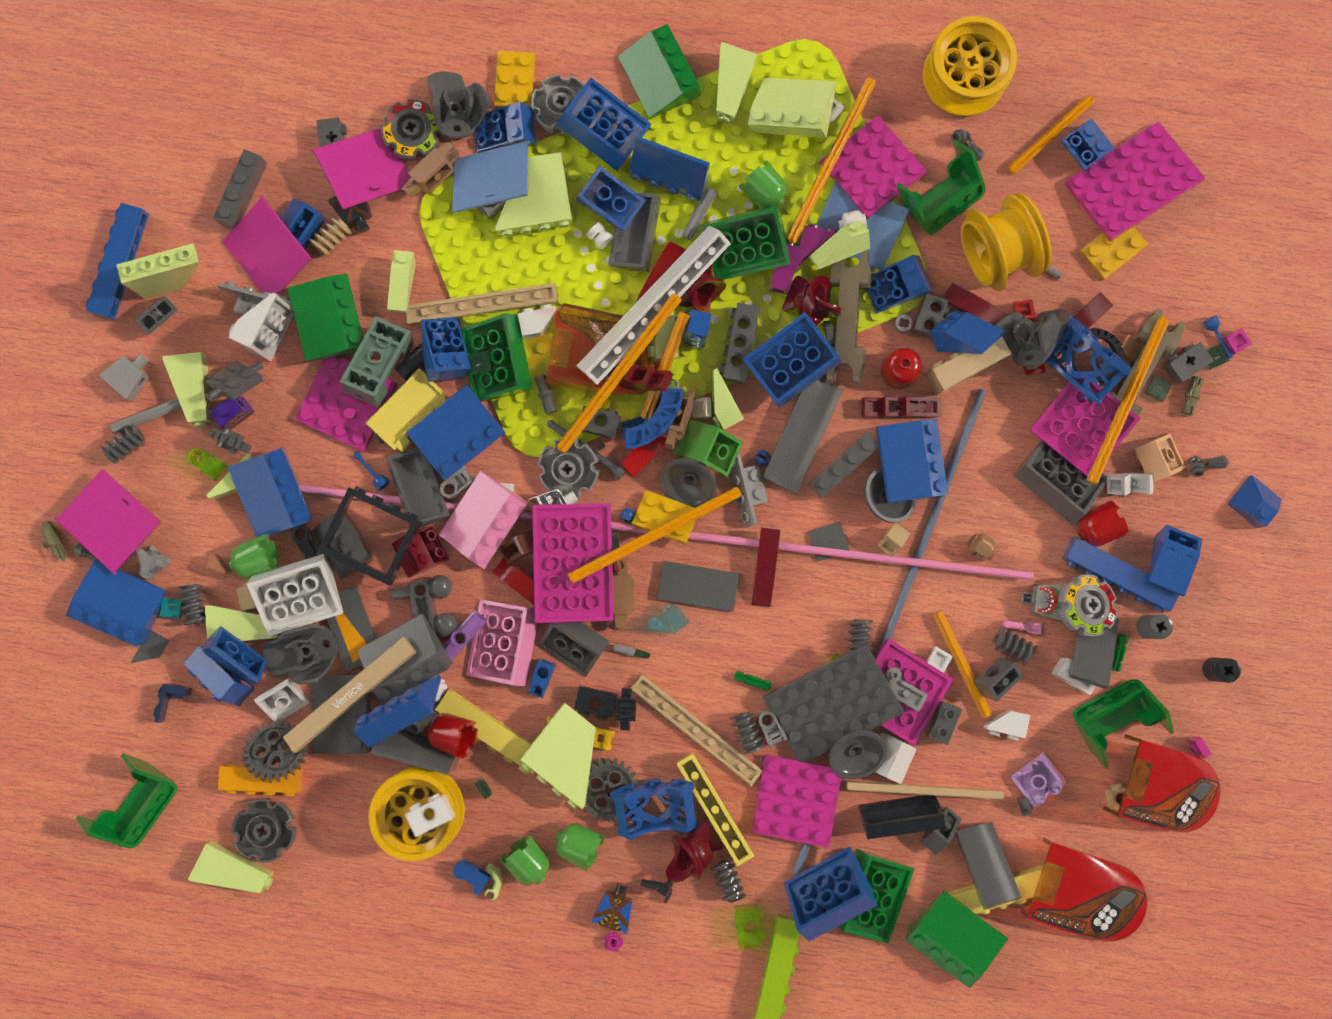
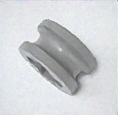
[894,315,912,333]

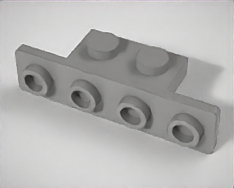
[218,281,292,315]
[730,452,768,528]

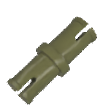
[1181,376,1204,416]

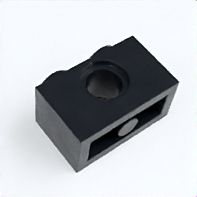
[574,685,617,720]

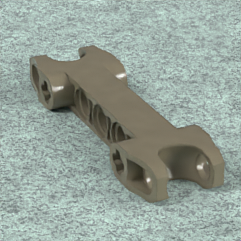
[827,250,872,384]
[1109,308,1185,416]

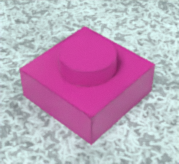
[1224,328,1252,355]
[1188,736,1212,758]

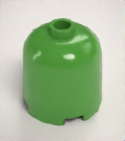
[739,160,787,208]
[229,534,280,579]
[555,823,605,872]
[500,834,549,886]

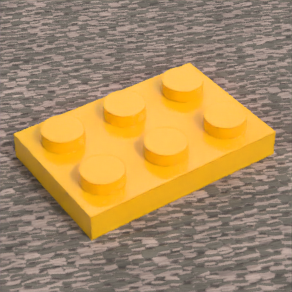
[494,51,536,108]
[1079,227,1148,280]
[632,490,696,545]

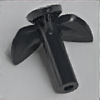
[641,879,674,904]

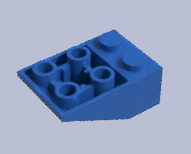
[475,102,536,153]
[866,255,934,314]
[421,317,471,382]
[1148,525,1202,597]

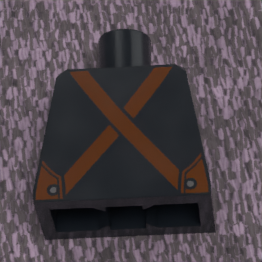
[328,196,373,233]

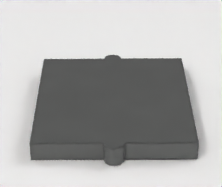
[808,522,849,562]

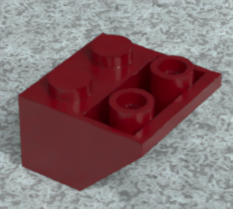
[392,526,449,578]

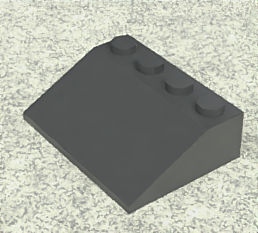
[1013,440,1107,525]
[357,613,453,705]
[311,674,371,754]
[370,730,459,775]

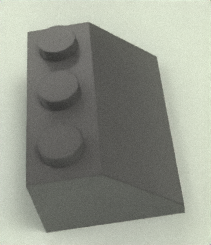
[312,512,375,580]
[538,622,610,677]

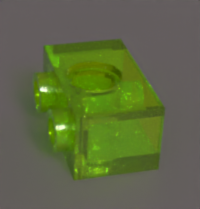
[734,903,766,950]

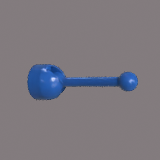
[1202,315,1233,359]
[354,452,390,491]

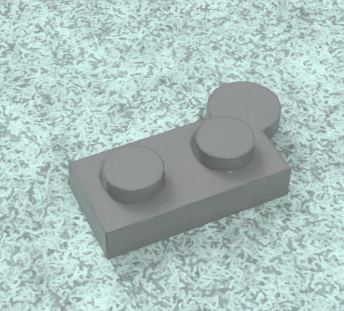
[886,667,928,712]

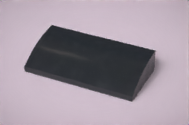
[858,795,945,840]

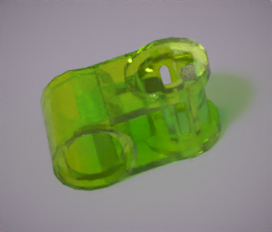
[187,448,227,481]

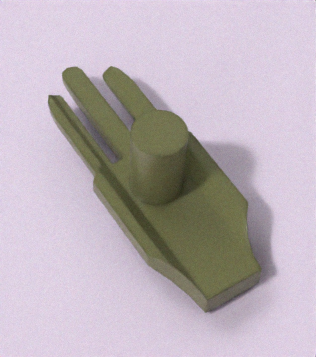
[42,521,67,562]

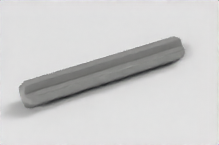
[110,397,182,434]

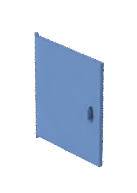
[452,140,530,213]
[816,181,909,270]

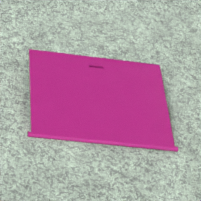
[311,128,411,210]
[223,195,312,295]
[54,469,161,575]

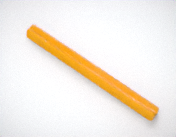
[1008,95,1095,175]
[641,312,690,420]
[933,611,992,718]

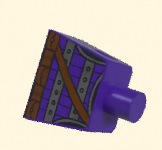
[210,396,255,431]

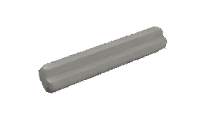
[682,188,717,240]

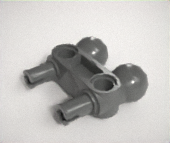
[391,575,458,637]

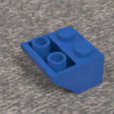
[1061,118,1114,171]
[280,198,325,250]

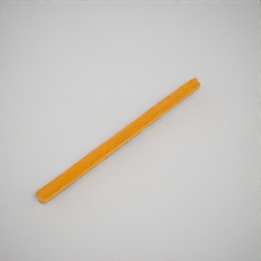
[786,77,876,244]
[557,293,681,453]
[1087,316,1169,485]
[568,487,741,583]

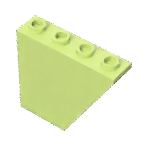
[496,152,573,237]
[117,244,199,299]
[520,703,596,809]

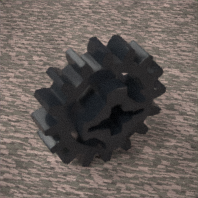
[615,688,637,731]

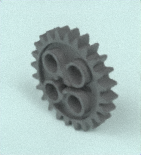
[242,721,308,783]
[585,757,639,822]

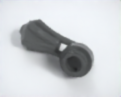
[951,129,984,161]
[1189,455,1229,477]

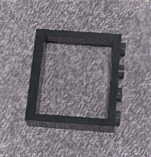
[318,486,422,585]

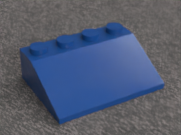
[556,78,651,172]
[629,136,710,201]
[743,312,841,408]
[406,384,506,480]
[876,419,948,503]
[227,446,312,537]
[66,559,166,647]
[354,675,441,748]
[784,846,877,941]

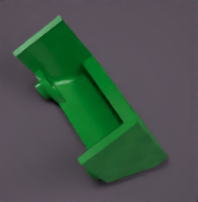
[896,140,986,235]
[1072,679,1174,769]
[76,753,177,848]

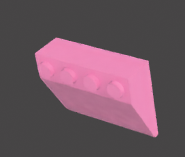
[439,471,529,569]
[466,599,538,686]

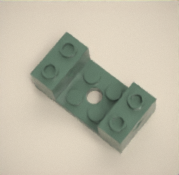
[340,316,414,408]

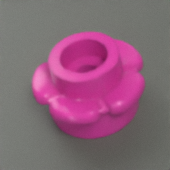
[604,932,623,952]

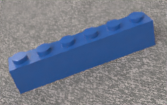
[86,203,149,321]
[1062,538,1179,613]

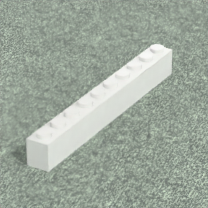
[577,226,731,384]

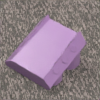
[1011,752,1067,808]

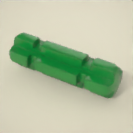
[1112,634,1129,672]
[734,671,772,691]

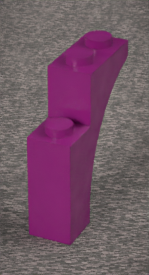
[769,224,838,295]

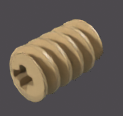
[308,216,352,255]

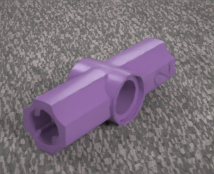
[443,610,487,661]

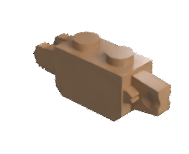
[402,142,460,198]
[663,385,696,450]
[613,561,634,630]

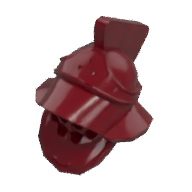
[679,264,726,313]
[782,275,841,326]
[666,821,723,882]

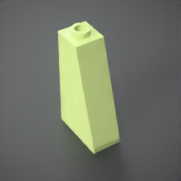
[716,42,757,123]
[163,352,213,427]
[205,605,281,641]
[188,841,274,893]

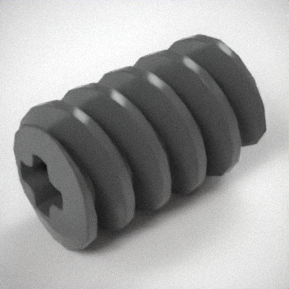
[100,423,145,464]
[178,584,206,625]
[1136,614,1173,639]
[847,619,873,652]
[992,626,1036,665]
[730,712,764,755]
[711,858,746,903]

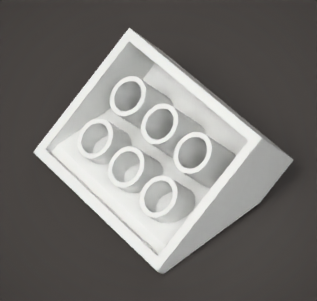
[229,293,294,362]
[247,554,343,636]

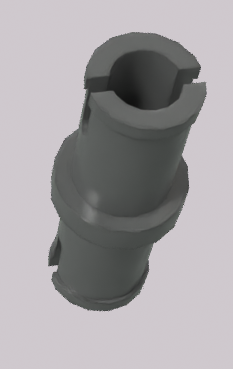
[534,374,557,415]

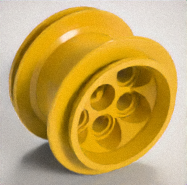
[923,16,1017,116]
[961,193,1052,291]
[369,766,465,861]

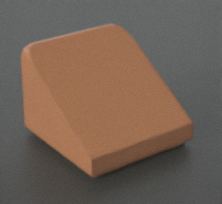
[1121,334,1142,362]
[207,554,231,575]

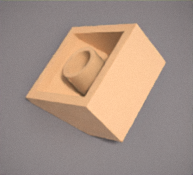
[1135,433,1186,482]

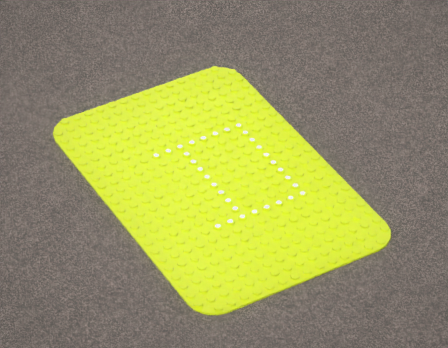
[419,39,927,458]

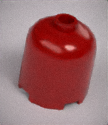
[880,348,922,389]
[1077,500,1129,547]
[427,713,478,759]

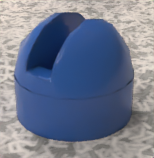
[754,450,770,466]
[619,508,635,523]

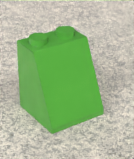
[673,419,743,477]

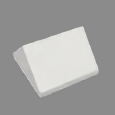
[254,678,309,724]
[876,732,917,784]

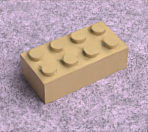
[926,336,1012,396]

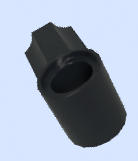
[291,525,322,559]

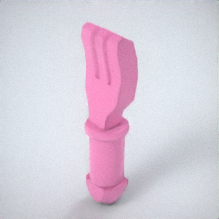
[1002,620,1043,635]

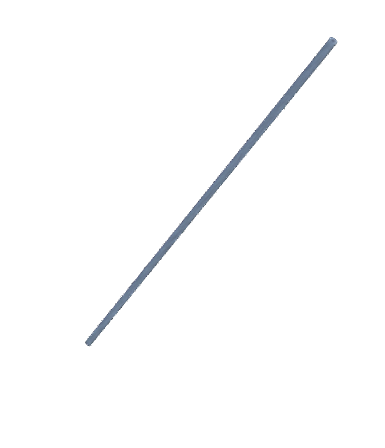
[792,389,986,875]

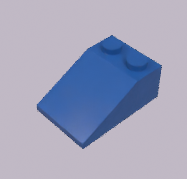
[576,166,646,232]
[930,311,1005,354]

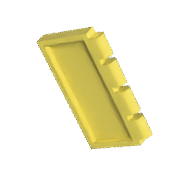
[365,368,446,452]

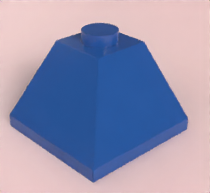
[1227,475,1282,528]

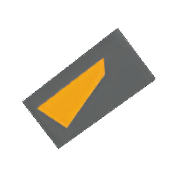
[327,586,377,672]

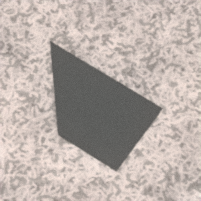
[131,630,169,663]

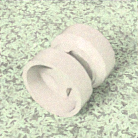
[586,223,613,250]

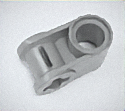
[440,465,476,500]
[757,710,788,749]

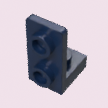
[153,683,192,723]

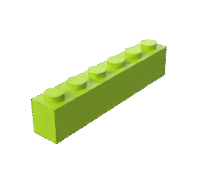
[753,913,802,1019]

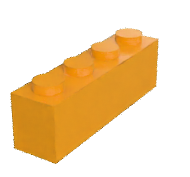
[218,764,302,796]

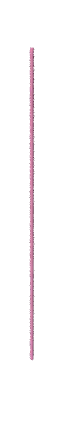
[299,485,1034,580]

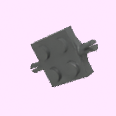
[206,361,263,401]

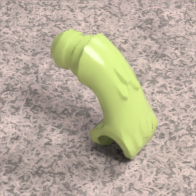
[484,864,503,901]

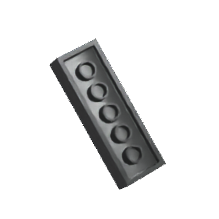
[762,378,843,494]

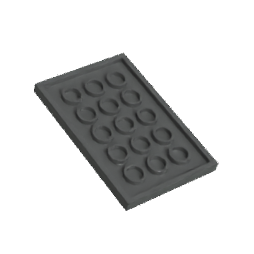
[763,643,904,762]

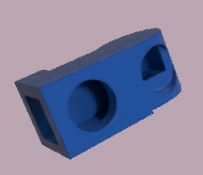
[528,658,556,698]
[453,860,491,895]

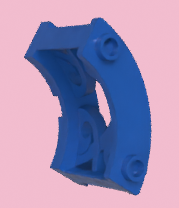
[1045,316,1132,405]
[621,382,683,449]
[610,779,699,839]

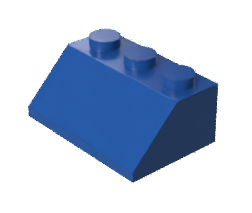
[202,626,267,685]

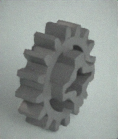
[209,428,252,454]

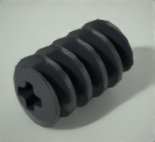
[1202,657,1241,683]

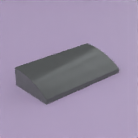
[608,193,661,272]
[386,448,450,528]
[955,822,1022,910]

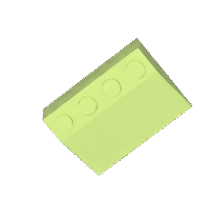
[748,78,837,138]

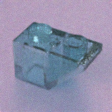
[646,603,690,634]

